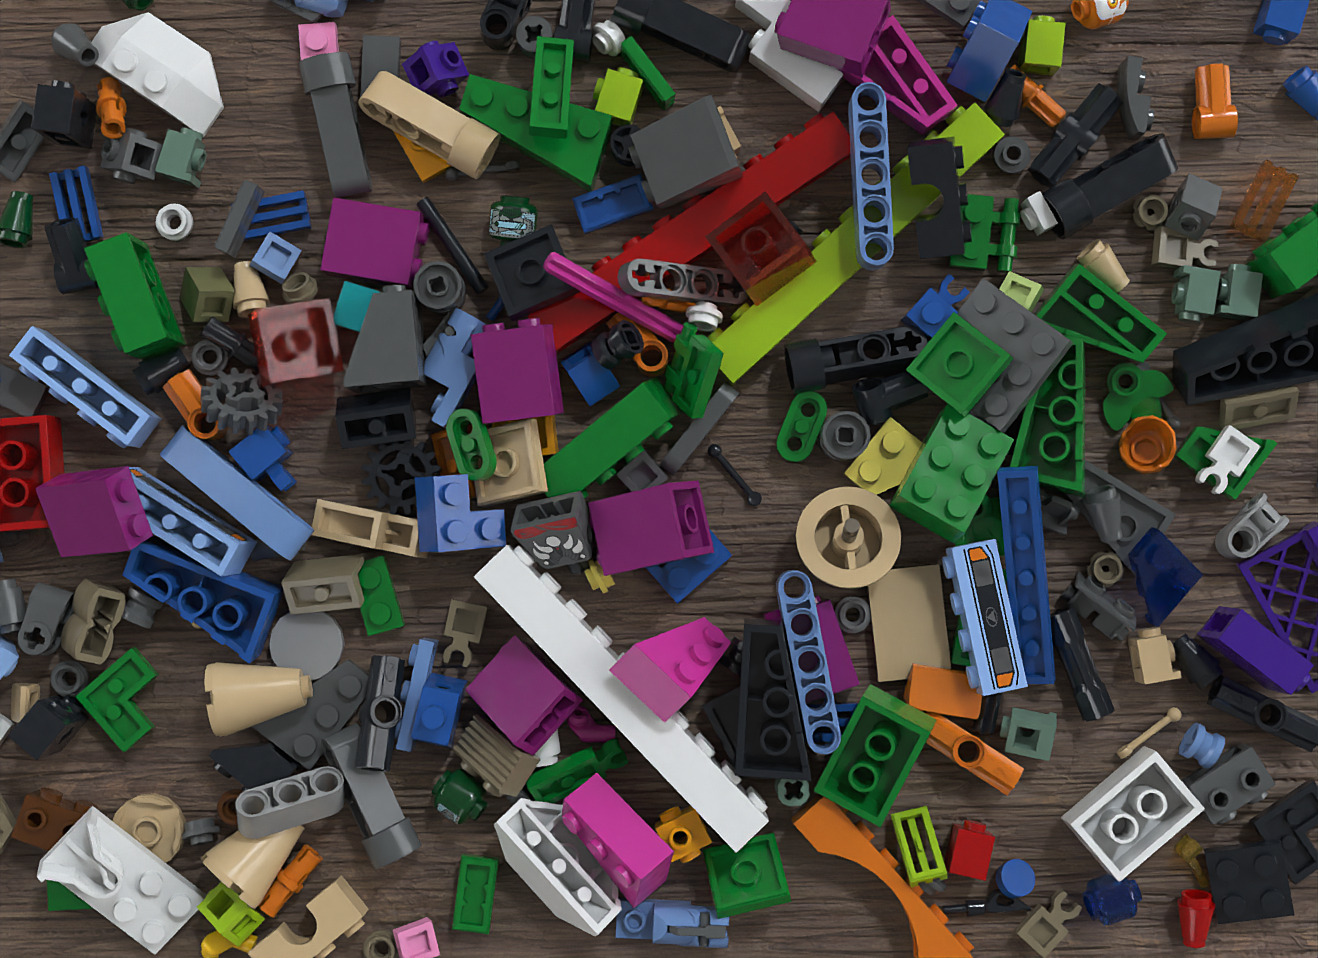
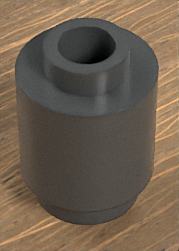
[0,579,27,635]

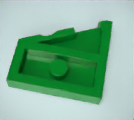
[1174,426,1278,500]

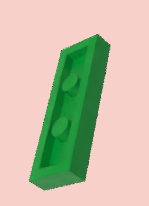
[529,36,574,139]

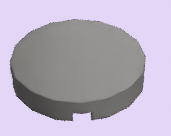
[269,611,345,680]

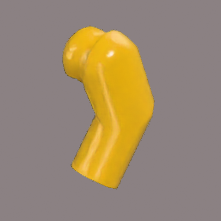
[201,930,258,958]

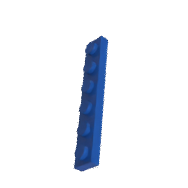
[997,466,1056,684]

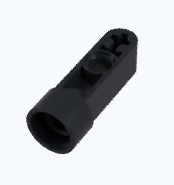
[610,0,752,73]
[1042,133,1178,240]
[784,326,927,394]

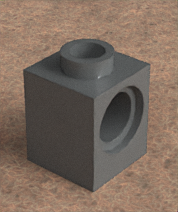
[1165,173,1223,241]

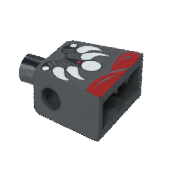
[511,491,595,574]

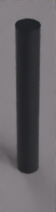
[416,197,489,295]

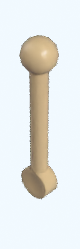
[1116,707,1182,759]

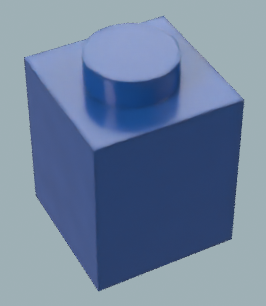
[1252,0,1310,45]

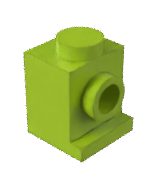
[197,882,265,947]

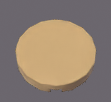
[113,793,186,863]

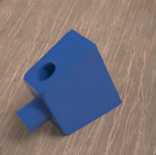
[411,672,468,749]

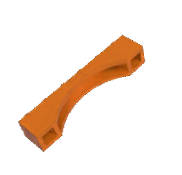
[791,793,974,958]

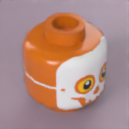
[1071,0,1129,30]

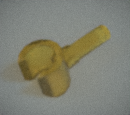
[1175,834,1209,888]

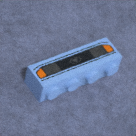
[129,467,257,577]
[942,539,1028,696]

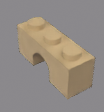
[248,875,369,958]

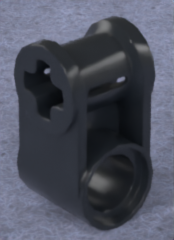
[480,0,533,50]

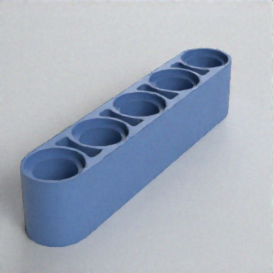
[848,82,894,271]
[160,425,314,560]
[776,570,841,754]

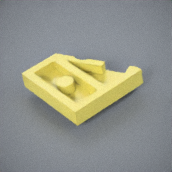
[843,417,922,495]

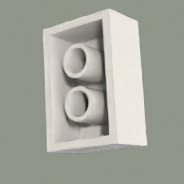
[1061,746,1205,882]

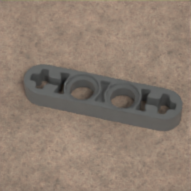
[617,258,749,307]

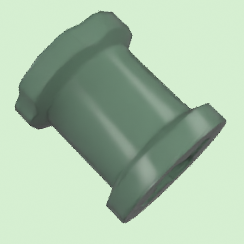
[774,778,810,807]

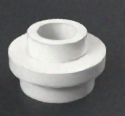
[592,20,625,56]
[156,204,193,241]
[686,301,723,332]

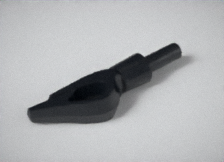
[942,889,1031,917]

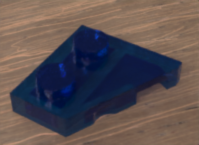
[1128,527,1203,627]

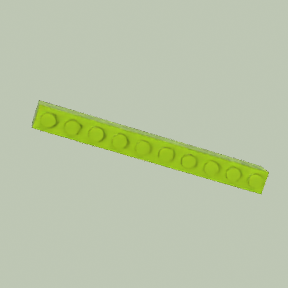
[707,103,1005,386]

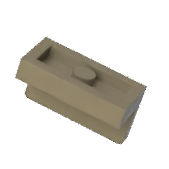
[1218,385,1299,430]
[281,554,365,615]

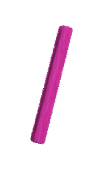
[543,252,698,343]

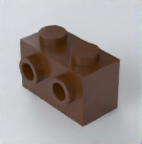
[11,787,107,851]

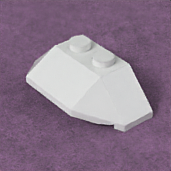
[91,12,224,137]
[494,798,622,936]

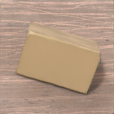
[11,683,40,723]

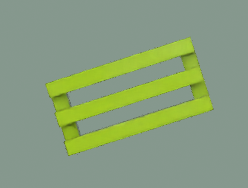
[891,806,947,887]

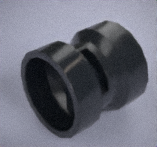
[591,320,644,370]

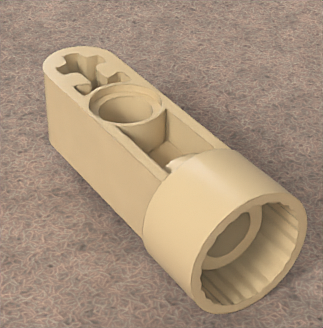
[358,71,501,180]

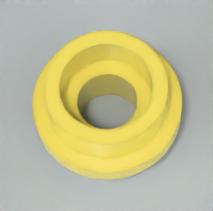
[584,558,615,594]

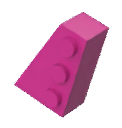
[838,15,958,135]
[609,617,731,723]
[562,773,674,908]

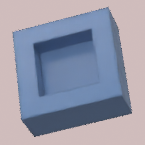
[250,231,302,284]

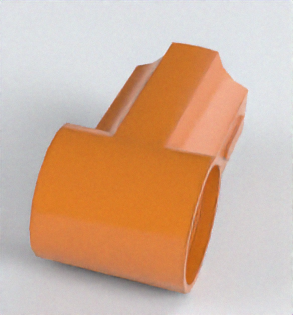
[1192,63,1238,139]
[606,312,669,377]
[162,369,229,441]

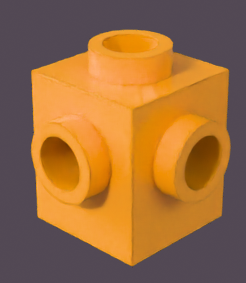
[655,806,712,863]

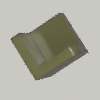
[180,267,235,322]

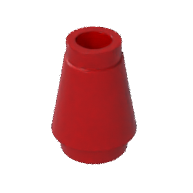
[1177,889,1215,948]

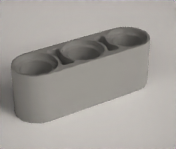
[235,766,345,839]

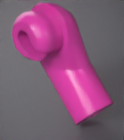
[567,705,616,743]

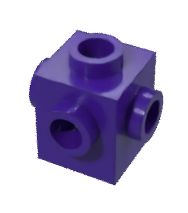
[402,41,469,98]

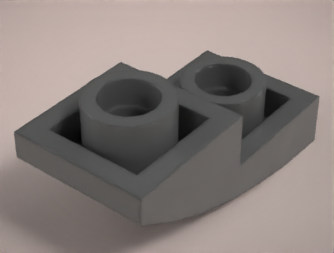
[1117,56,1154,141]

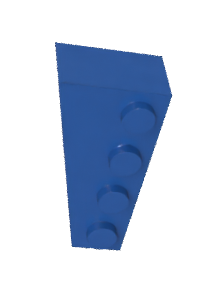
[123,536,284,664]

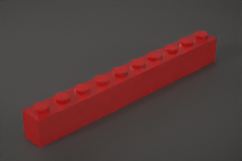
[527,111,851,355]

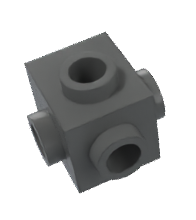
[100,128,163,184]

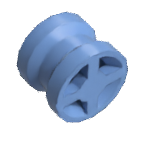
[1179,722,1225,769]

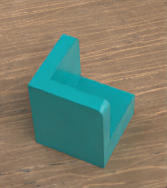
[332,281,381,332]

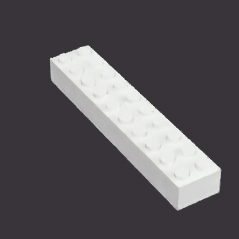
[473,545,769,853]

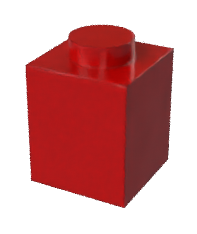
[944,819,995,881]

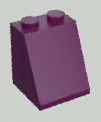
[588,480,714,576]

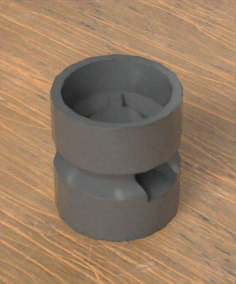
[413,261,467,315]
[818,411,871,461]

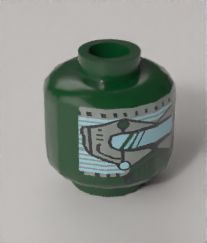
[489,195,538,246]
[431,769,488,825]

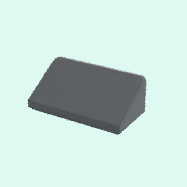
[0,99,45,182]

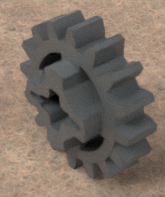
[200,368,283,435]

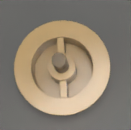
[796,487,901,589]

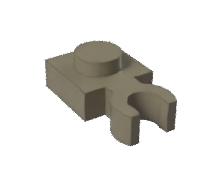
[1151,226,1218,269]
[443,599,489,667]
[1014,889,1082,958]

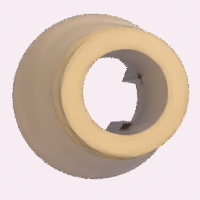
[1076,239,1130,293]
[233,261,270,318]

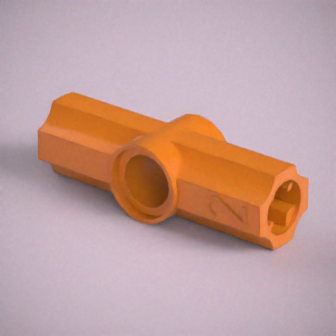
[924,711,1024,796]

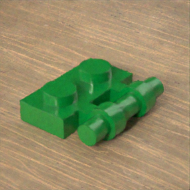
[948,194,1021,273]
[664,322,724,419]

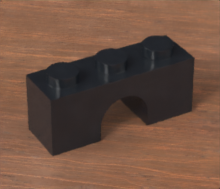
[907,136,972,259]

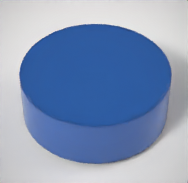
[996,859,1035,898]

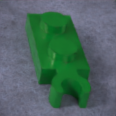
[526,738,628,803]

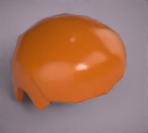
[1118,415,1176,475]

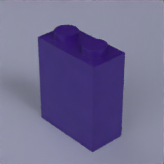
[1197,606,1314,695]

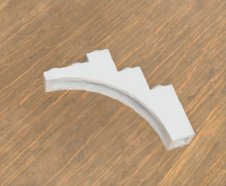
[735,0,843,112]

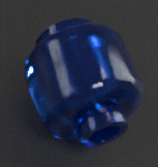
[1082,873,1142,926]

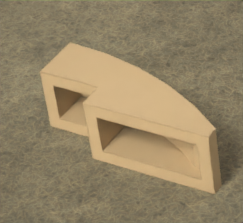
[312,499,428,558]

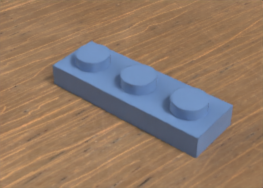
[394,637,439,752]

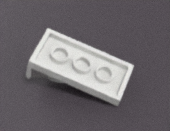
[37,806,206,954]

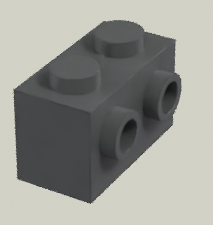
[1181,743,1276,825]

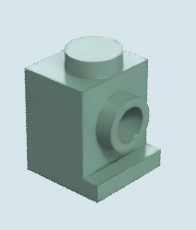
[155,127,207,188]
[1210,264,1263,321]
[1171,265,1221,323]
[999,707,1057,761]

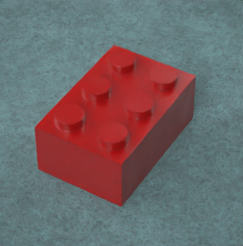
[0,415,65,533]

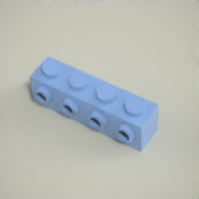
[9,326,162,448]

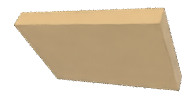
[867,564,951,682]

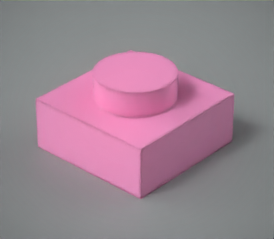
[298,22,339,60]
[393,917,440,958]

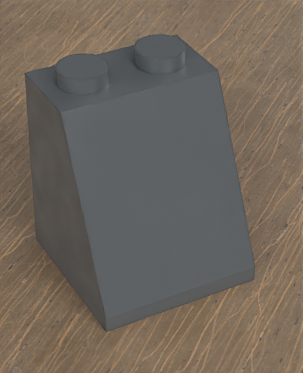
[628,94,743,209]
[343,285,429,393]

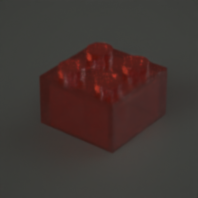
[705,191,817,306]
[248,298,344,387]

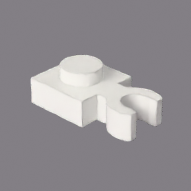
[1195,425,1261,494]

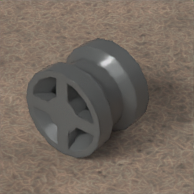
[516,16,554,59]
[122,586,165,629]

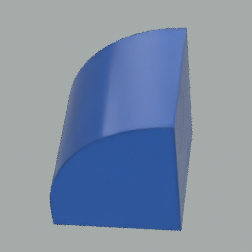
[560,341,620,406]

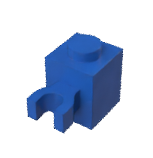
[900,274,970,343]
[229,425,297,492]

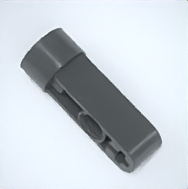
[298,52,373,198]
[321,723,422,869]

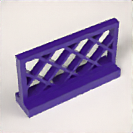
[1236,521,1318,693]

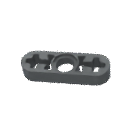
[659,382,740,476]

